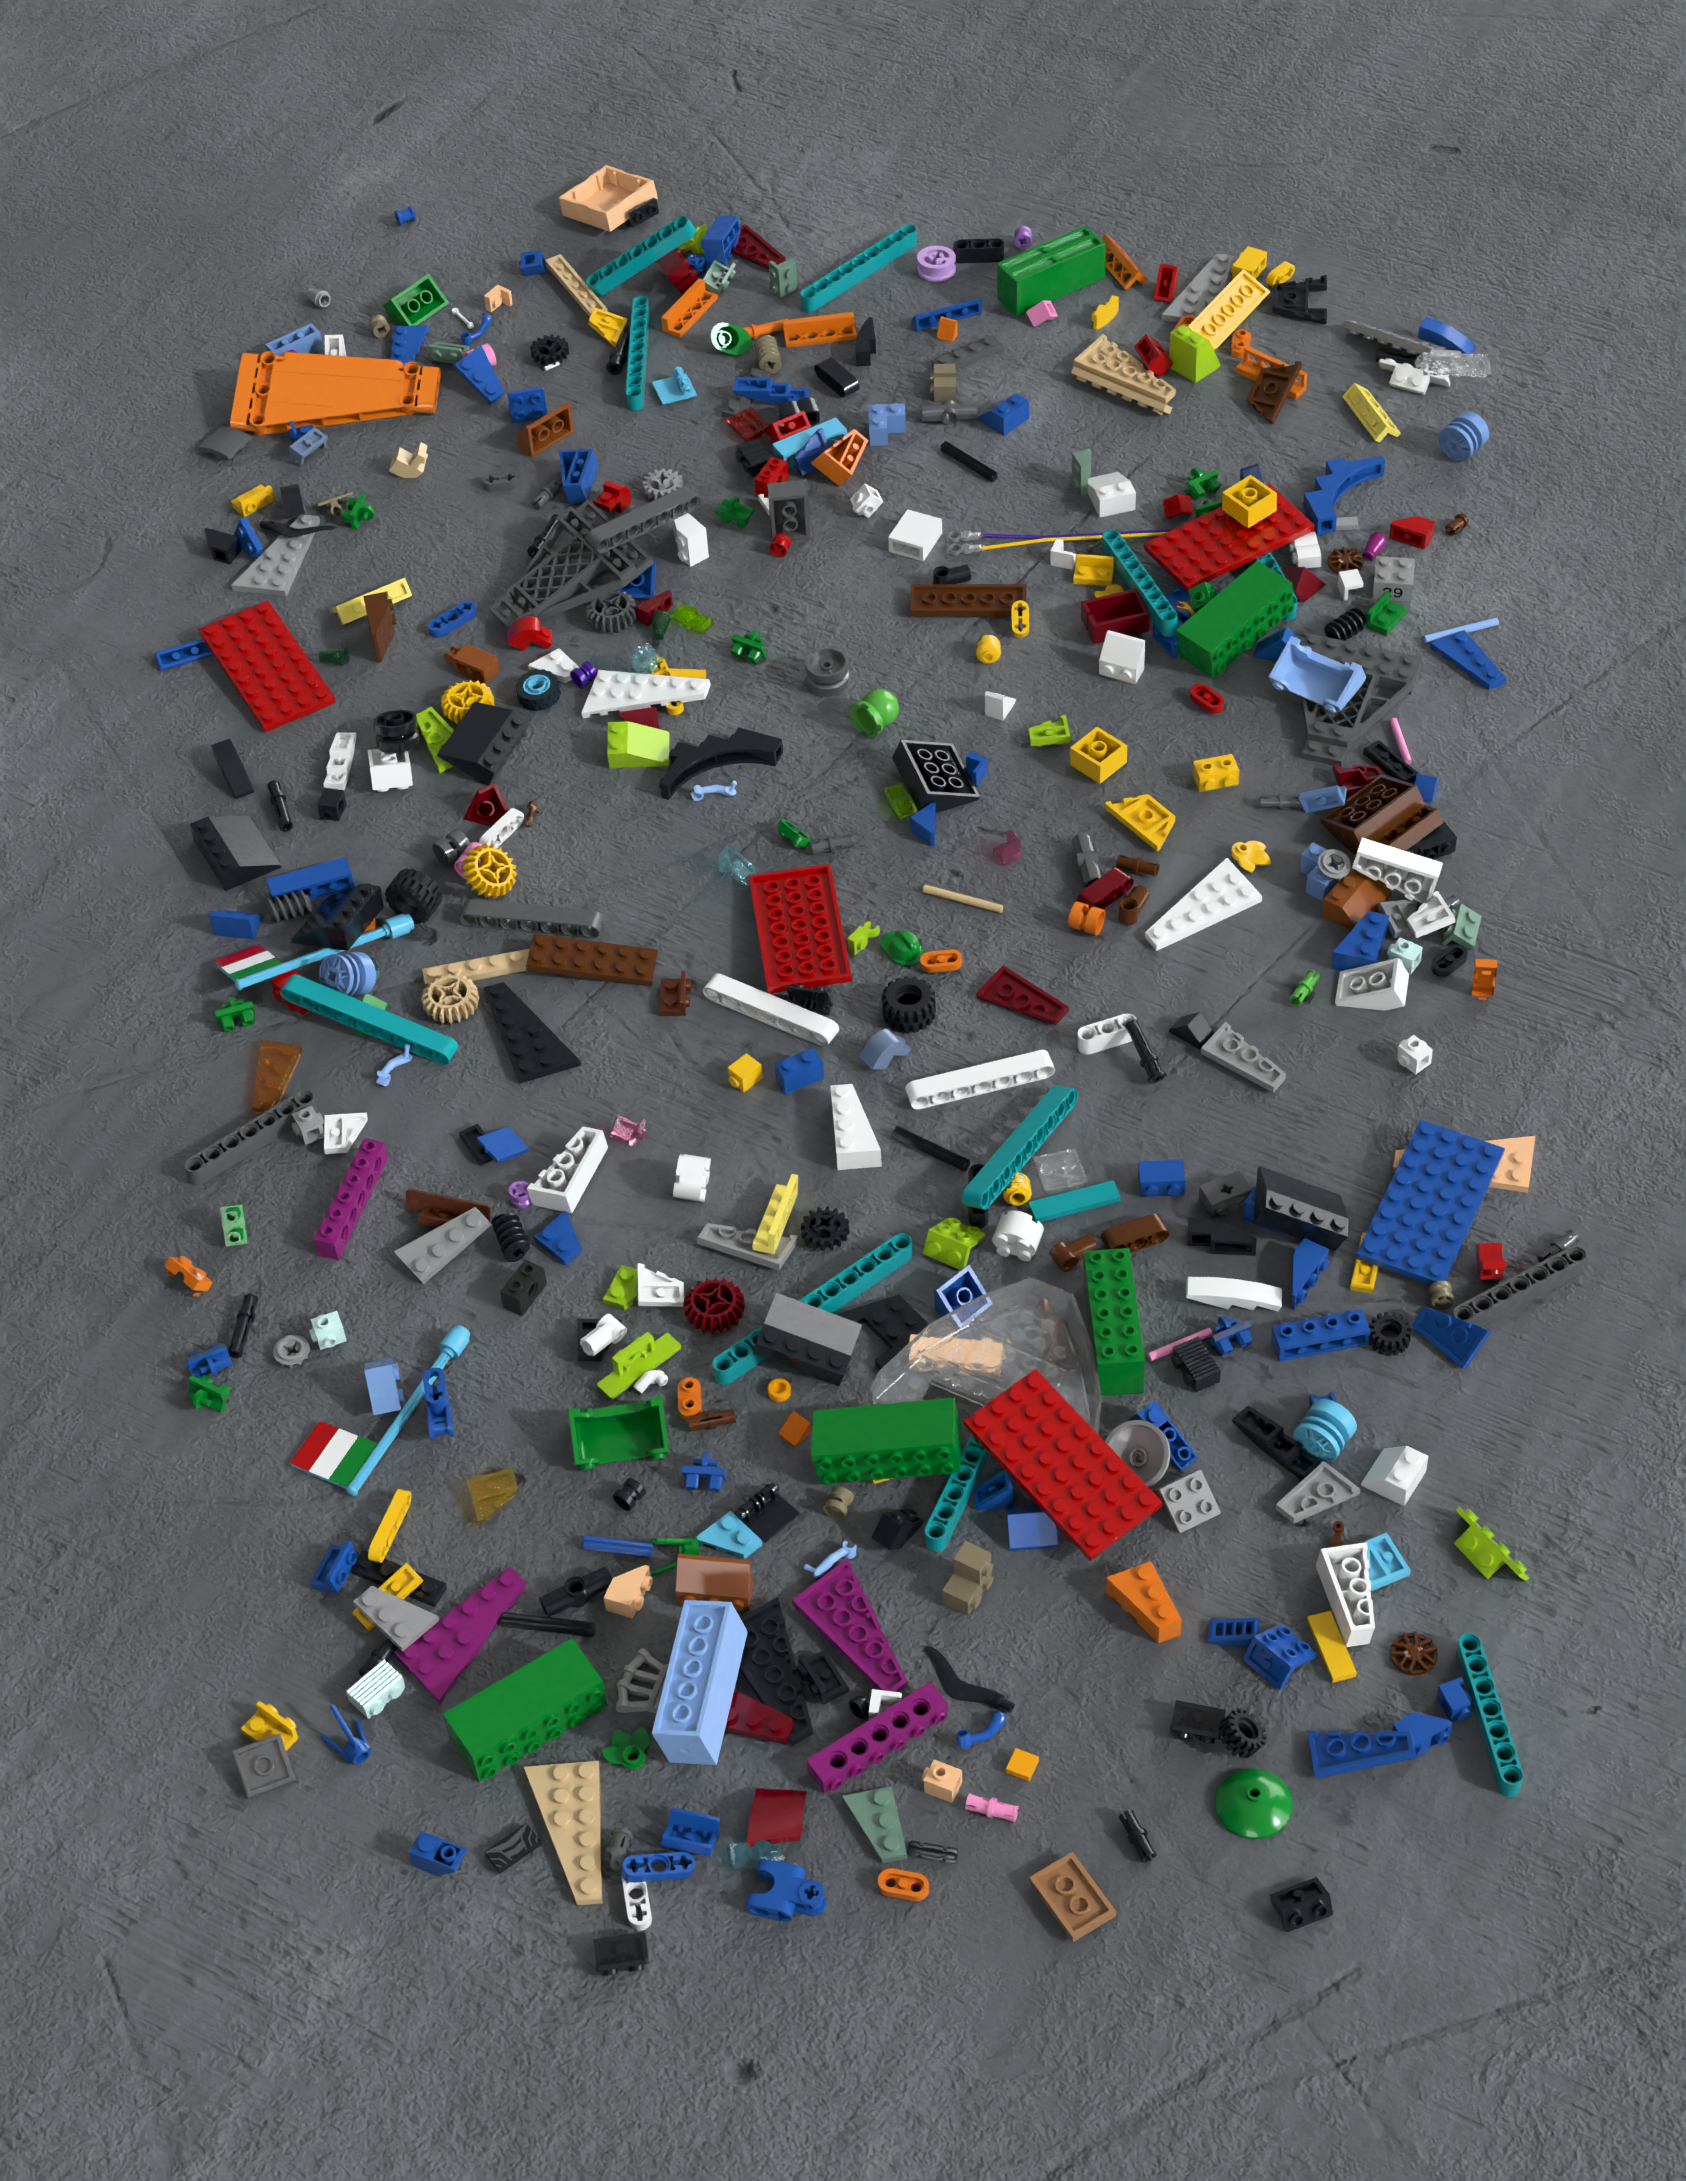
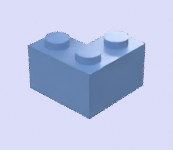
[868,403,906,446]
[1300,842,1341,902]
[364,1358,405,1415]

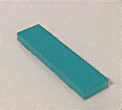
[1028,1180,1121,1223]

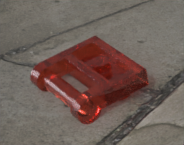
[727,407,771,442]

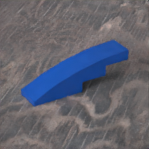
[733,377,810,404]

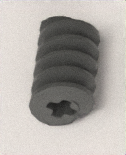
[267,890,313,923]

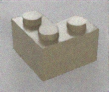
[942,1541,994,1615]

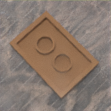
[1029,1852,1116,1942]

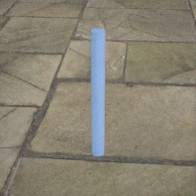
[1423,617,1499,643]

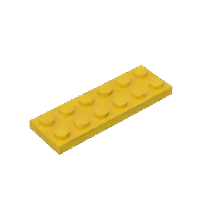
[1188,269,1270,351]

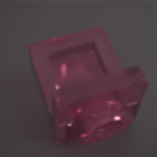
[610,1115,647,1147]

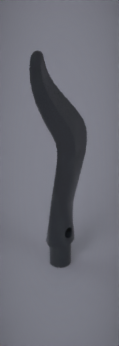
[260,521,335,537]
[925,1646,1015,1713]

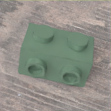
[768,258,798,298]
[703,260,736,295]
[427,341,470,364]
[1072,449,1091,495]
[1442,904,1482,950]

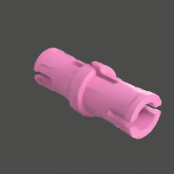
[965,1793,1019,1822]

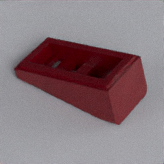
[635,590,673,626]

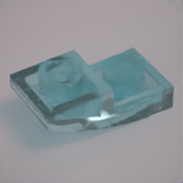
[727,1840,785,1872]

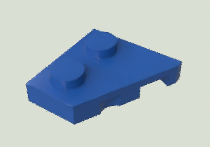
[794,428,829,475]
[534,1211,581,1265]

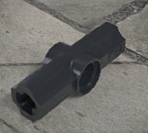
[539,1566,612,1617]

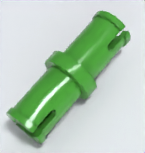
[1289,970,1320,1007]

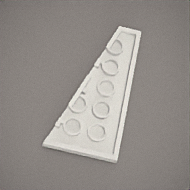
[581,670,711,718]
[1145,858,1262,951]

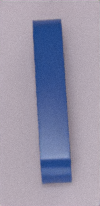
[428,601,477,638]
[620,1852,696,1883]

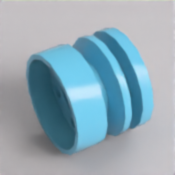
[1293,1399,1357,1463]

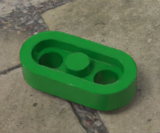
[777,819,811,849]

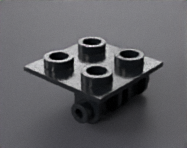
[785,984,833,1017]
[734,1483,800,1543]

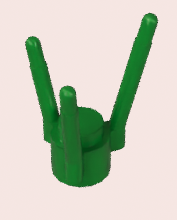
[648,1537,699,1577]

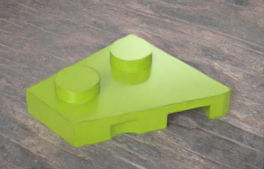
[1028,715,1071,747]
[603,1265,638,1311]

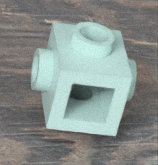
[1387,938,1423,975]
[309,1311,347,1350]

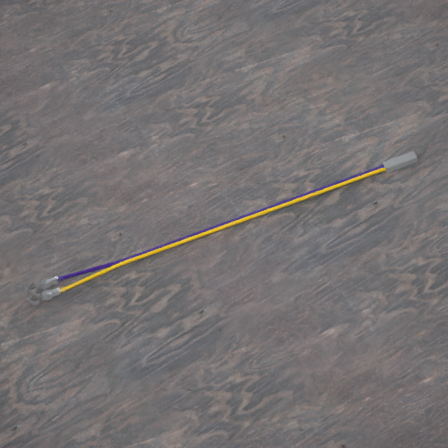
[946,517,1358,555]

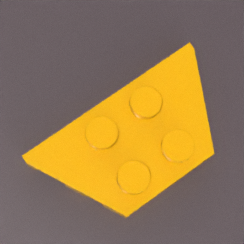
[1105,794,1175,852]

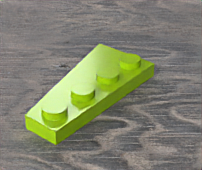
[416,707,454,773]

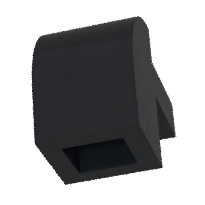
[280,484,305,517]

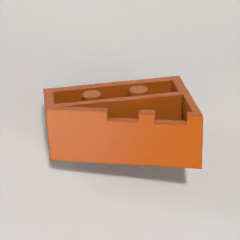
[811,429,868,486]
[1106,1561,1182,1643]

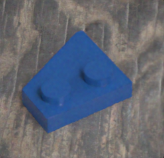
[234,518,264,560]

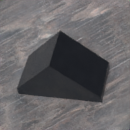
[1169,1012,1214,1050]

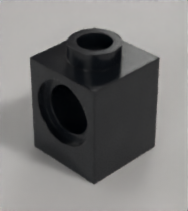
[317,788,347,821]

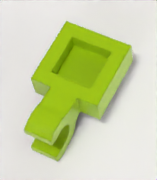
[847,921,880,956]

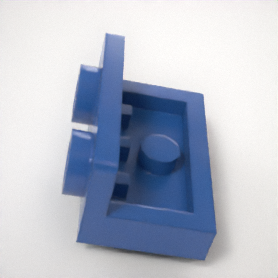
[310,1540,358,1593]
[661,1808,720,1857]

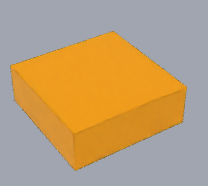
[1006,1748,1039,1782]

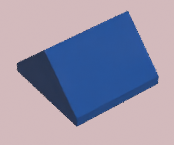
[209,910,263,940]
[934,1264,992,1328]
[1005,1505,1058,1551]

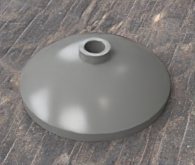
[1105,1420,1170,1488]

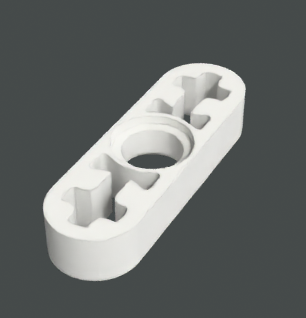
[479,808,524,848]
[620,1865,652,1931]

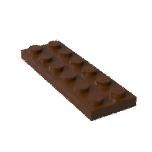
[910,584,1027,616]
[526,933,658,986]

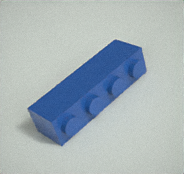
[266,857,354,903]

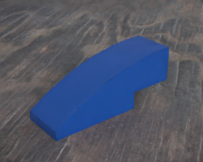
[1418,316,1475,358]

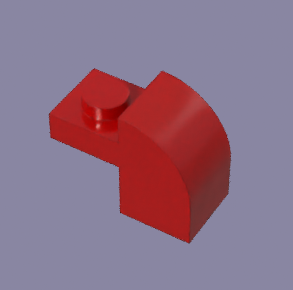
[593,481,631,513]
[507,616,553,651]
[1476,1243,1506,1280]

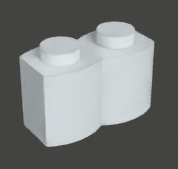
[1289,532,1321,568]

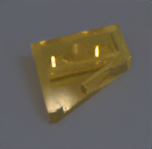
[466,1468,519,1524]

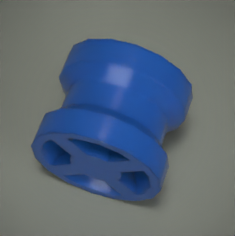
[687,254,705,276]

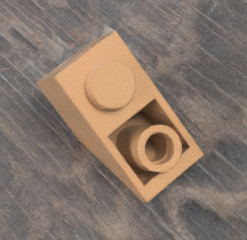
[604,1565,653,1619]

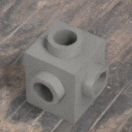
[291,1106,325,1145]

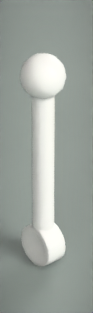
[452,308,474,329]

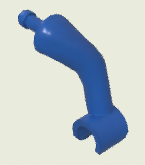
[461,312,492,346]
[957,1710,1006,1749]

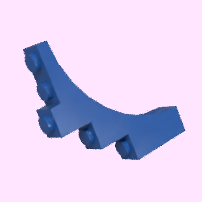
[1303,456,1385,535]

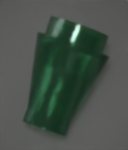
[652,610,671,640]
[319,647,350,666]

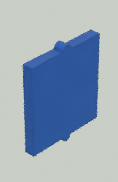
[477,1126,529,1163]

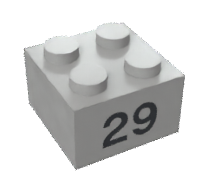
[1372,556,1415,602]

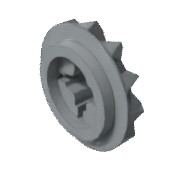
[1317,849,1351,881]
[273,1335,311,1368]

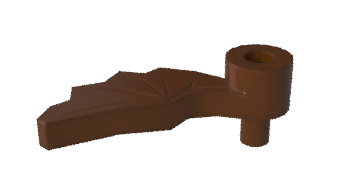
[524,801,540,827]
[1329,1521,1344,1548]

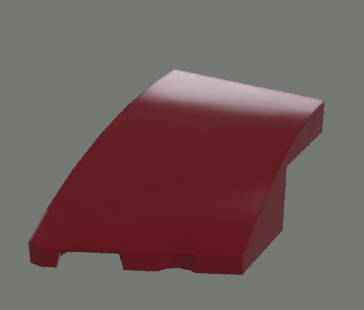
[1333,764,1384,800]
[746,1788,807,1847]

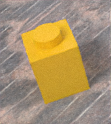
[728,1053,763,1093]

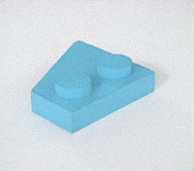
[697,1511,762,1559]
[1365,1533,1411,1592]

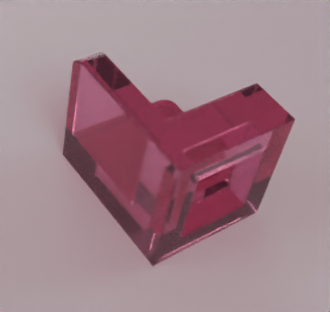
[993,830,1021,866]

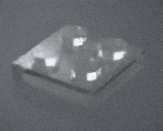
[1033,1148,1088,1196]

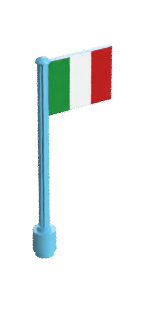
[214,913,414,990]
[289,1325,470,1496]

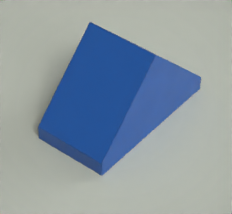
[910,803,936,847]
[974,1470,1013,1511]

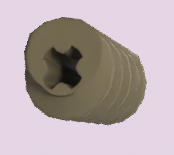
[754,335,782,374]

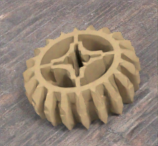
[421,973,479,1025]

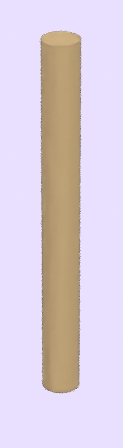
[923,884,1003,913]

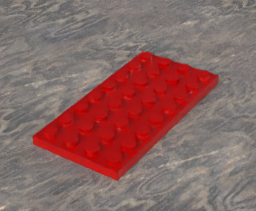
[1144,484,1314,592]
[198,600,336,733]
[749,864,852,994]
[963,1369,1163,1561]

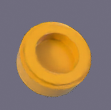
[767,1378,791,1402]

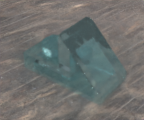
[716,843,758,887]

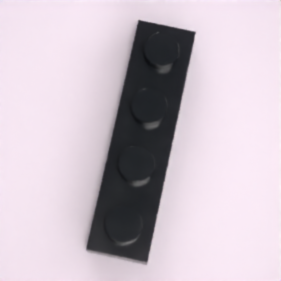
[351,1550,447,1607]

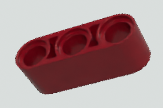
[1076,867,1134,909]

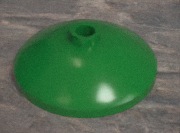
[1215,1768,1292,1840]

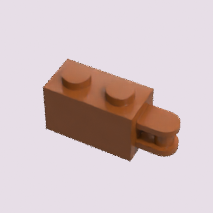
[444,644,500,685]

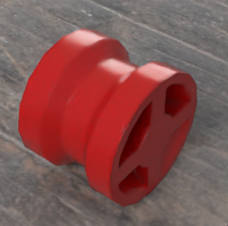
[769,533,791,557]

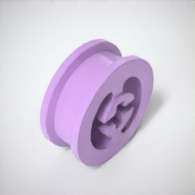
[917,246,956,282]

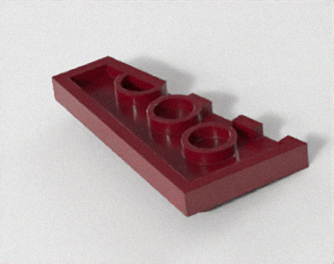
[731,224,786,269]
[976,965,1069,1026]
[725,1690,794,1745]

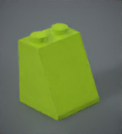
[1169,324,1220,383]

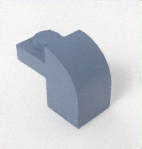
[859,1029,911,1070]

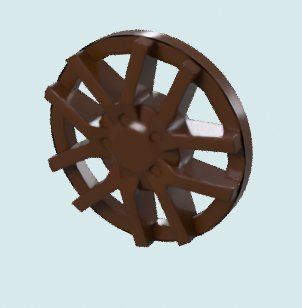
[1327,547,1364,574]
[1390,1631,1438,1675]

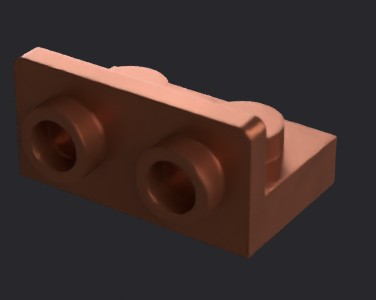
[660,971,691,1016]

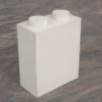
[888,509,942,561]

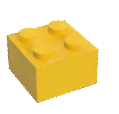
[1222,475,1277,528]
[1070,727,1127,784]

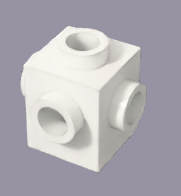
[850,483,883,518]
[1397,1035,1433,1075]

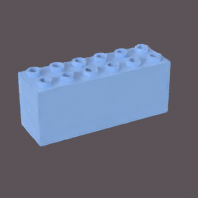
[652,1600,748,1765]

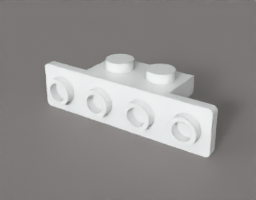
[1379,358,1451,395]

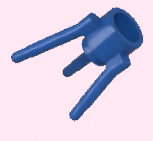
[320,1704,371,1764]

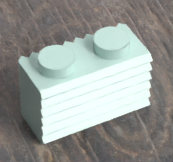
[346,1659,405,1719]

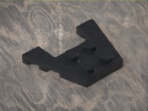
[1273,275,1327,324]
[835,1294,928,1378]

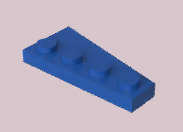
[391,325,430,365]

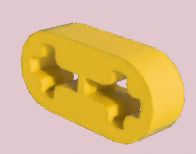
[1266,261,1295,287]
[1011,600,1029,638]

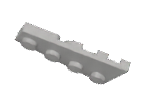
[1201,1022,1286,1093]

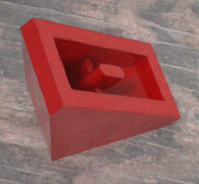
[1153,264,1178,302]

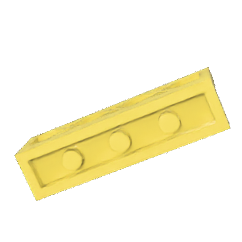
[1342,383,1401,443]
[331,578,412,625]
[753,1174,798,1254]

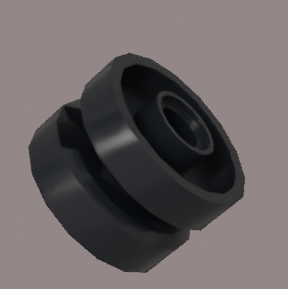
[373,710,420,753]

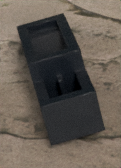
[856,317,876,367]
[211,738,254,799]
[1187,1218,1257,1256]

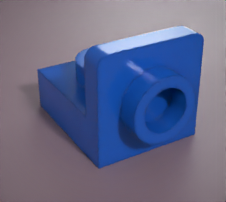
[288,421,314,442]

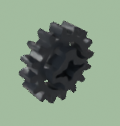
[530,334,569,366]
[801,1206,850,1251]

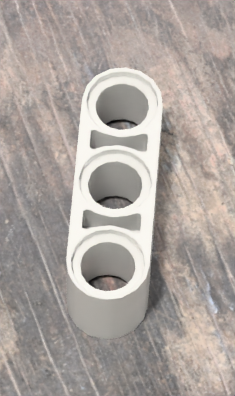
[1077,1013,1137,1055]

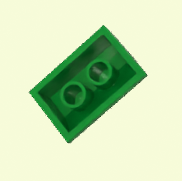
[383,274,449,326]

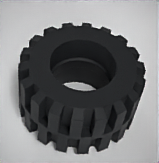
[385,868,442,924]
[882,976,936,1033]

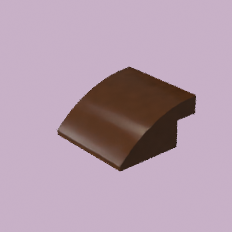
[1320,774,1444,855]

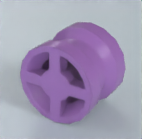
[1014,226,1032,249]
[509,1181,532,1209]

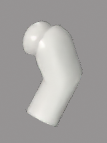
[633,1370,668,1394]

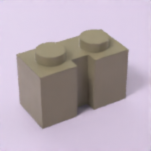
[930,363,956,402]

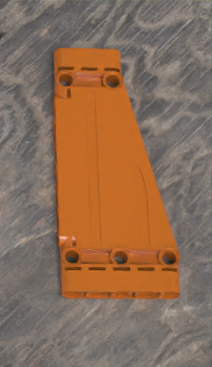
[230,351,441,436]

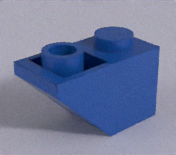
[1392,1713,1453,1757]
[409,1831,467,1876]

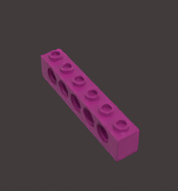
[314,1138,388,1260]
[806,1681,948,1794]

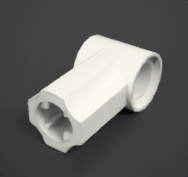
[580,1314,627,1356]

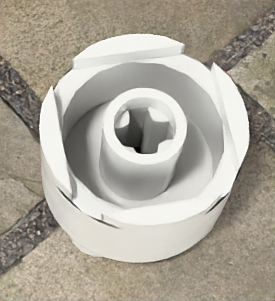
[673,1154,711,1202]
[992,1210,1044,1262]

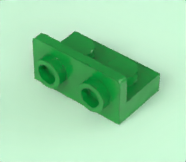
[1365,591,1407,636]

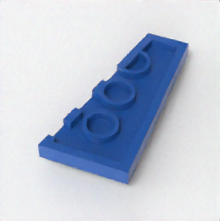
[1430,630,1507,690]
[1308,1731,1416,1779]

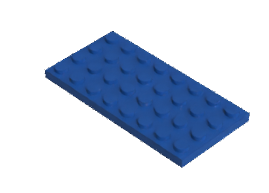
[1356,1119,1505,1285]

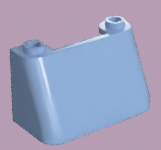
[1269,636,1366,713]

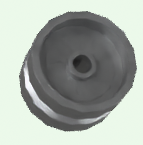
[805,647,849,697]

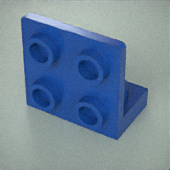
[508,387,547,423]
[1242,1624,1317,1690]

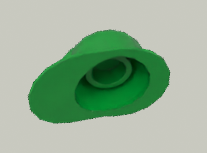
[710,322,752,356]
[881,931,923,966]

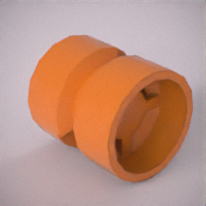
[1068,901,1106,936]

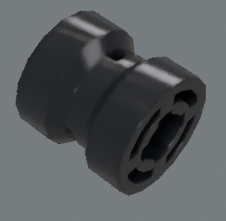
[612,1478,646,1511]

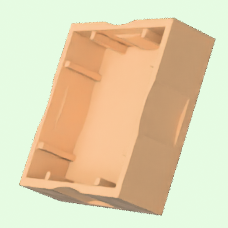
[559,165,658,232]

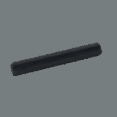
[940,441,998,482]
[892,1126,970,1171]
[500,1612,596,1637]

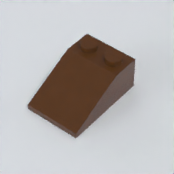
[363,592,396,663]

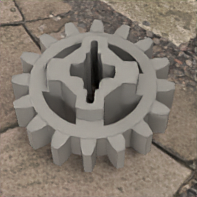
[642,468,683,500]

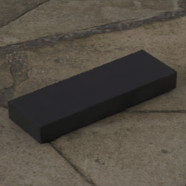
[1363,740,1419,783]

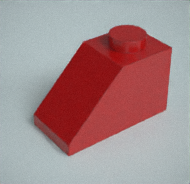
[766,411,811,444]
[1389,516,1435,550]

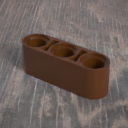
[1100,1213,1170,1253]

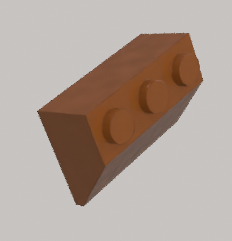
[516,402,574,457]
[1322,867,1391,930]
[676,1554,754,1612]

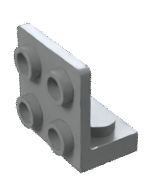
[1153,1469,1221,1533]

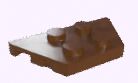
[1247,361,1303,424]

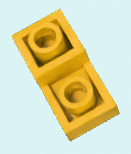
[1091,295,1119,330]

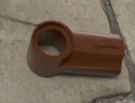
[1119,885,1150,925]
[1049,1234,1098,1272]

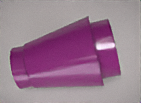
[1363,532,1387,561]

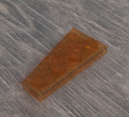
[252,1039,303,1114]

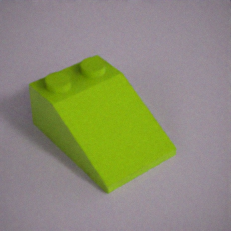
[607,721,670,769]

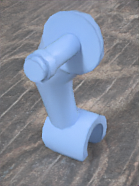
[691,781,737,801]
[376,1044,413,1086]
[804,1541,857,1579]

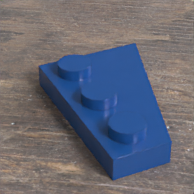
[454,345,504,405]
[1411,1307,1492,1368]

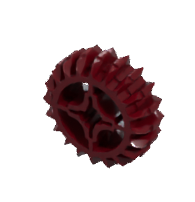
[683,1276,745,1335]

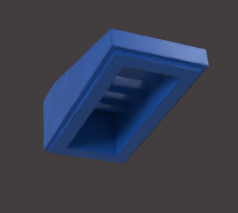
[1208,1618,1259,1647]

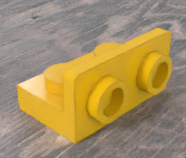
[231,485,275,517]
[1073,554,1114,586]
[241,1701,299,1751]

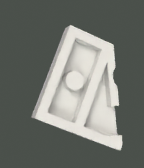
[1407,891,1455,938]

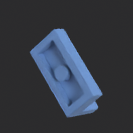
[1299,785,1347,813]

